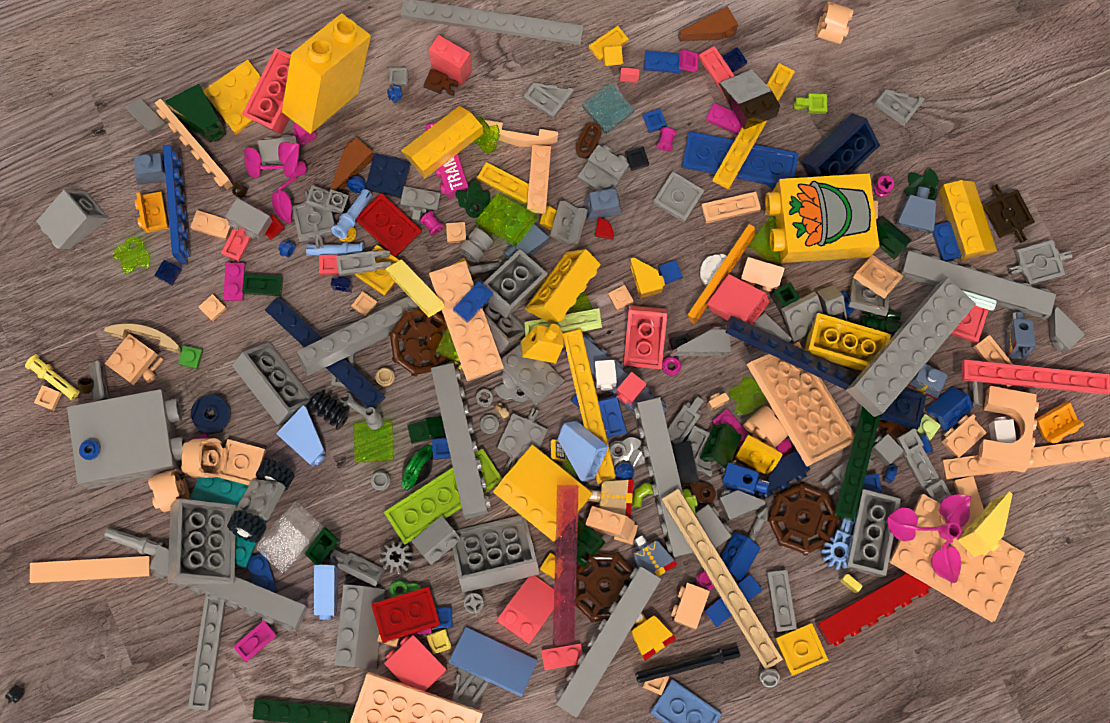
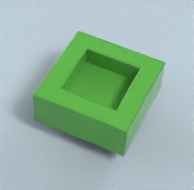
[178,346,203,369]

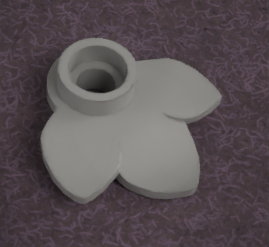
[495,371,529,403]
[609,437,645,468]

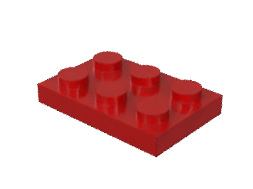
[355,193,422,258]
[371,587,440,644]

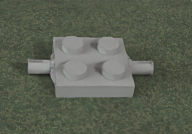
[292,190,335,249]
[1009,240,1072,285]
[497,408,548,470]

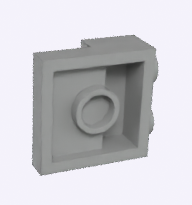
[577,145,629,191]

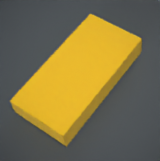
[588,26,629,62]

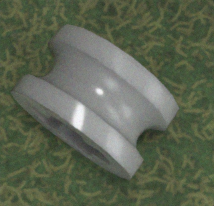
[476,389,493,407]

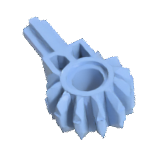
[821,509,858,570]

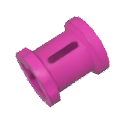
[656,127,677,151]
[874,175,894,197]
[420,211,444,236]

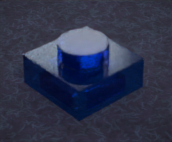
[722,47,747,73]
[154,260,182,286]
[331,276,353,293]

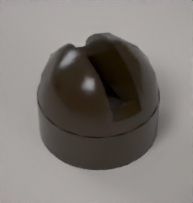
[232,182,248,198]
[77,377,94,394]

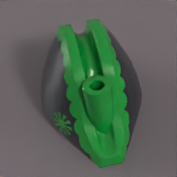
[401,445,433,491]

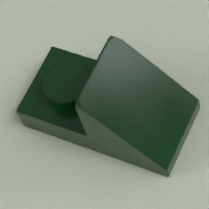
[407,417,446,445]
[304,527,340,565]

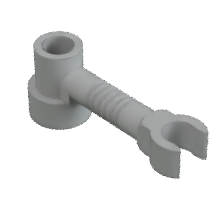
[340,393,383,430]

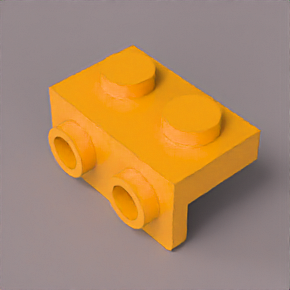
[134,191,169,233]
[1036,401,1084,443]

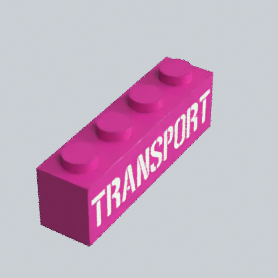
[425,122,468,199]

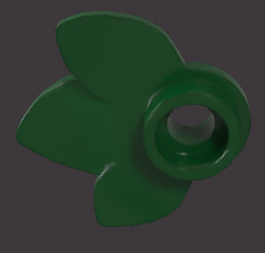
[904,168,939,200]
[456,180,491,218]

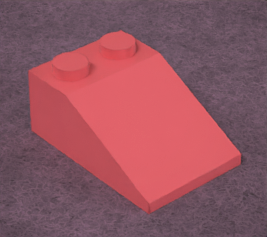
[623,305,668,370]
[496,576,563,645]

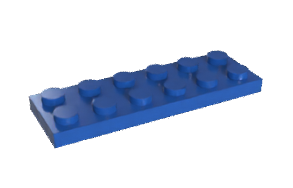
[682,131,799,186]
[163,144,190,265]

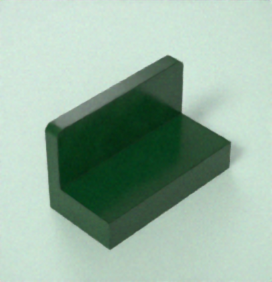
[876,216,912,260]
[700,424,741,468]

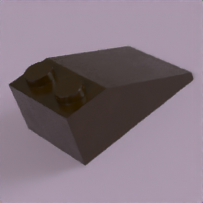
[719,70,780,130]

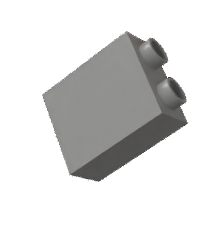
[67,389,185,489]

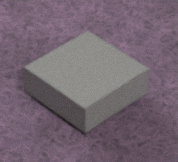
[389,67,408,87]

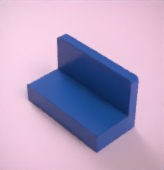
[926,387,973,431]
[721,532,760,581]

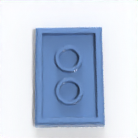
[650,679,722,723]

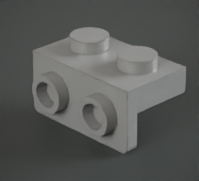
[550,201,588,245]

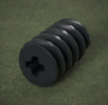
[306,390,350,430]

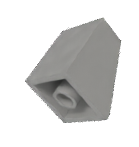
[36,190,109,249]

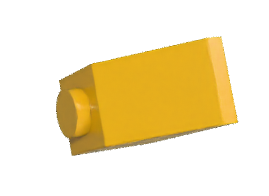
[629,258,665,299]

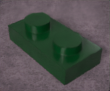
[242,274,283,297]

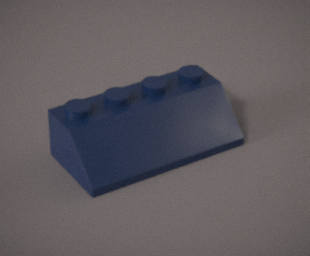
[801,113,880,177]

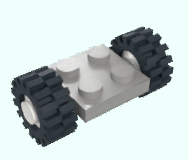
[227,459,295,543]

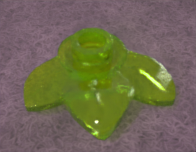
[473,117,500,154]
[113,237,150,274]
[728,377,767,415]

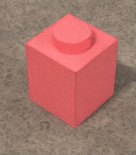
[616,372,647,405]

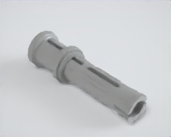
[104,527,166,556]

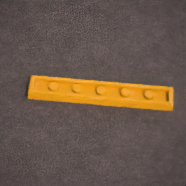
[688,224,756,325]

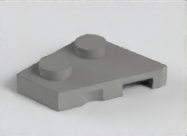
[523,82,574,119]
[874,89,925,126]
[686,426,712,477]
[452,668,490,708]

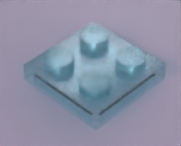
[582,83,635,134]

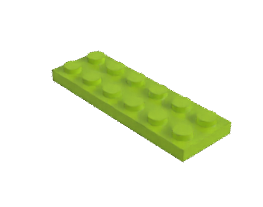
[384,448,502,546]

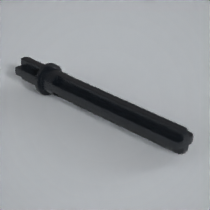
[635,646,741,683]

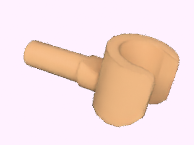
[143,357,163,383]

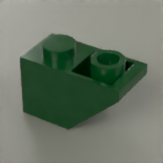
[771,282,800,321]

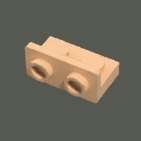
[941,414,987,458]

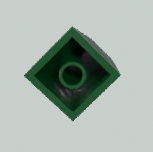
[165,84,226,143]

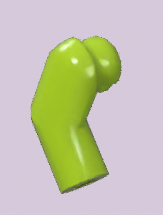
[632,482,653,508]

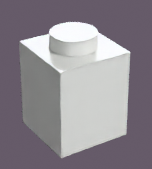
[594,360,617,390]
[989,417,1016,443]

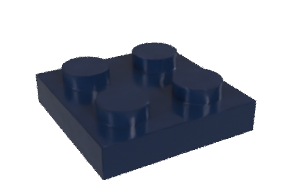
[365,153,411,198]
[880,389,926,430]

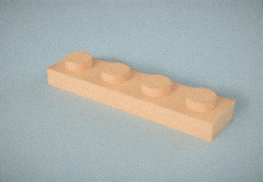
[526,144,551,214]

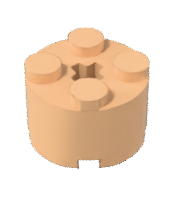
[816,2,853,44]
[743,405,788,448]
[181,438,227,478]
[148,468,190,513]

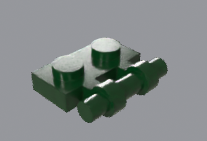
[860,309,901,339]
[555,518,606,567]

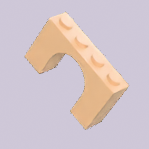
[977,386,1039,473]

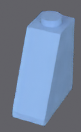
[276,405,326,467]
[557,421,609,481]
[314,565,339,620]

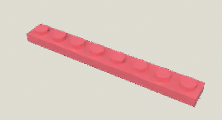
[961,360,1110,395]

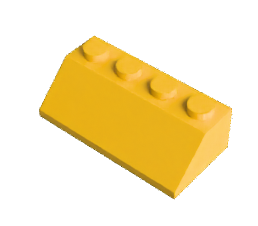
[401,105,483,179]
[938,180,997,261]
[524,249,601,323]
[804,313,891,371]

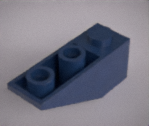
[755,450,811,500]

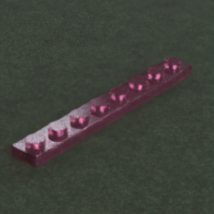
[553,485,579,645]

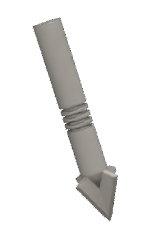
[467,259,505,274]
[748,506,768,542]

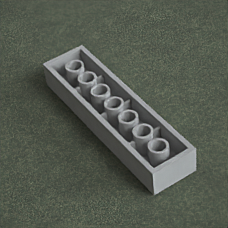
[846,278,976,417]

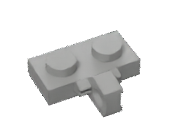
[400,186,441,223]

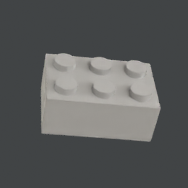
[483,249,548,319]

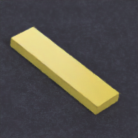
[386,259,445,317]

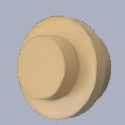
[375,367,395,387]

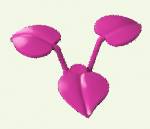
[244,142,306,223]
[887,494,971,583]

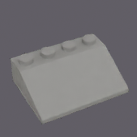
[168,499,236,585]
[452,515,539,593]

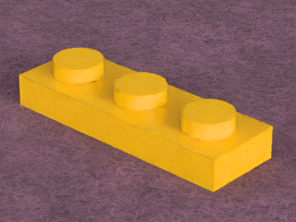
[477,162,529,205]

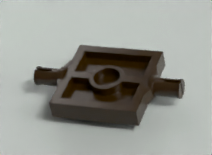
[983,184,1035,243]

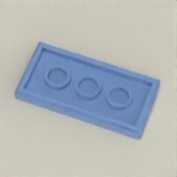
[449,627,538,697]

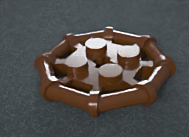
[388,309,455,377]
[767,482,840,556]
[569,552,634,623]

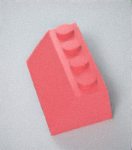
[242,48,291,135]

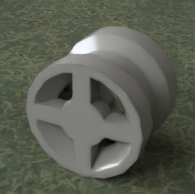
[464,593,484,614]

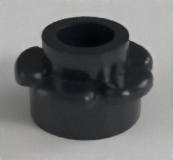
[5,685,24,703]

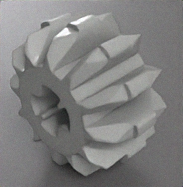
[379,541,413,574]

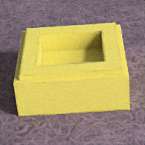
[839,574,863,593]
[427,629,452,655]

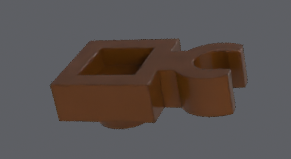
[424,69,459,96]
[878,420,910,446]

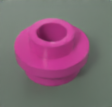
[662,357,681,376]

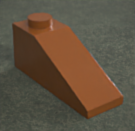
[678,6,738,41]
[331,138,374,192]

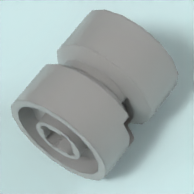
[459,228,494,264]

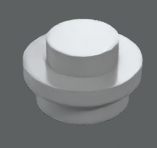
[480,415,499,434]
[371,471,390,491]
[760,668,780,687]

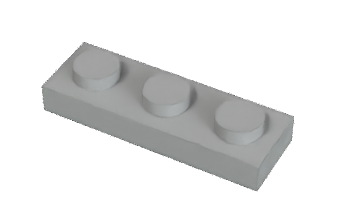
[767,570,797,632]

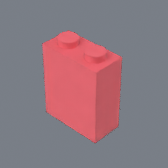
[429,35,472,86]
[707,274,770,325]
[384,635,447,692]

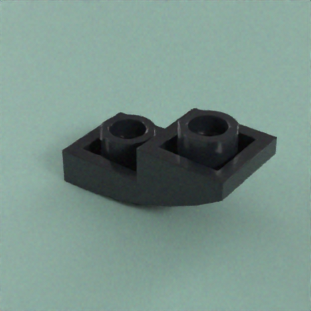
[672,441,699,485]

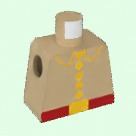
[588,480,634,518]

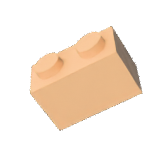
[741,256,785,292]
[585,506,635,540]
[671,583,710,630]

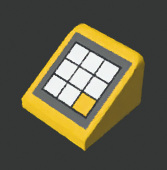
[551,439,566,462]

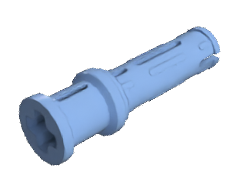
[331,189,372,239]
[306,242,365,256]

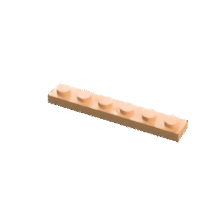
[155,98,233,190]

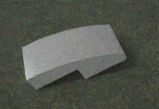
[305,185,349,213]

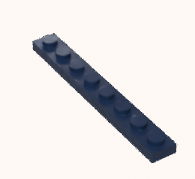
[265,296,386,409]
[726,315,859,390]

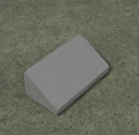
[125,99,166,136]
[89,361,109,402]
[968,381,984,407]

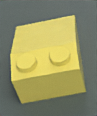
[957,491,1012,557]

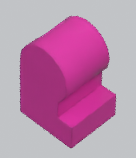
[292,123,317,147]

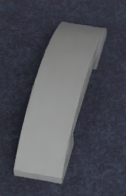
[897,428,951,503]

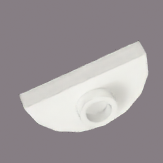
[700,254,727,287]

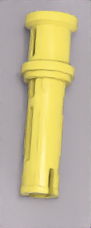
[25,354,80,401]

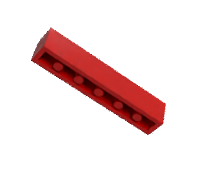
[815,573,931,646]

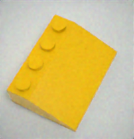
[493,444,594,542]

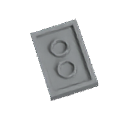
[501,344,565,406]

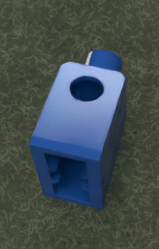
[723,463,770,496]

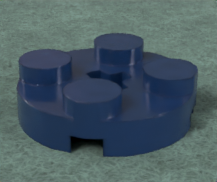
[191,395,231,434]

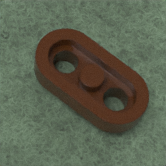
[575,123,602,159]
[681,482,716,505]

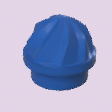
[615,462,635,480]

